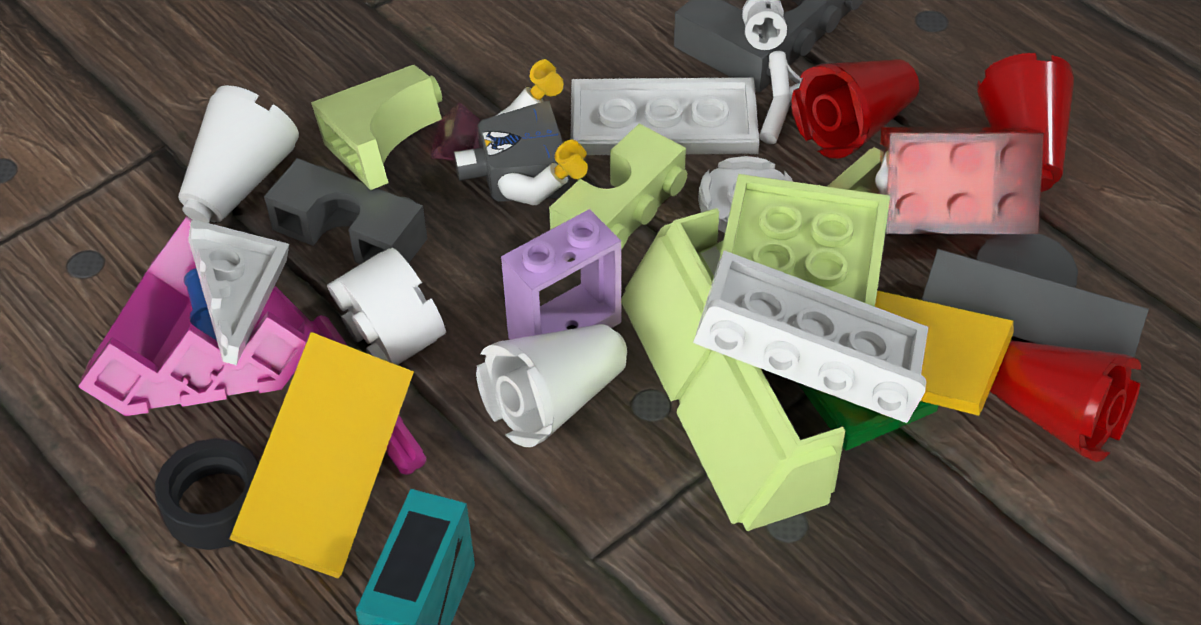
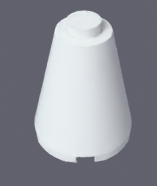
[178,85,299,223]
[476,324,627,447]

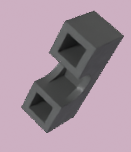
[264,158,428,264]

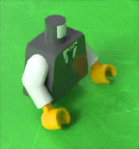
[454,59,588,205]

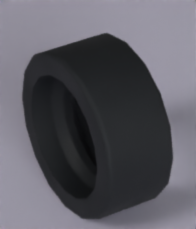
[155,438,259,550]

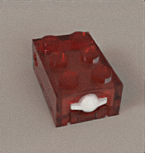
[875,127,1044,234]

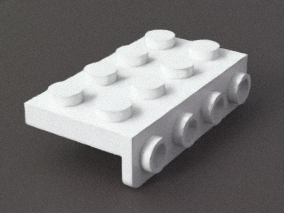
[693,250,928,423]

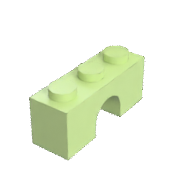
[549,123,687,249]

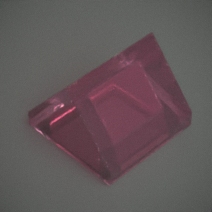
[431,102,481,160]

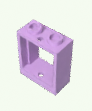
[501,209,621,340]

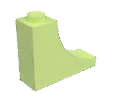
[311,65,442,190]

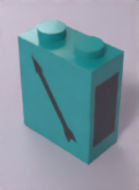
[355,489,475,625]

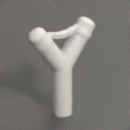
[759,51,803,144]

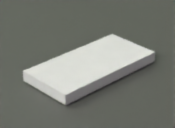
[571,77,759,155]

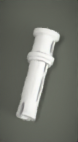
[742,0,787,50]

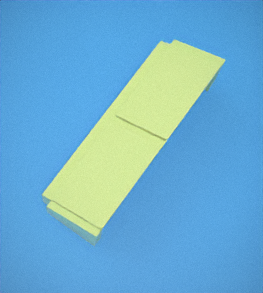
[621,208,845,531]

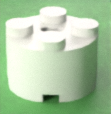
[327,248,446,365]

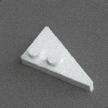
[188,219,289,365]

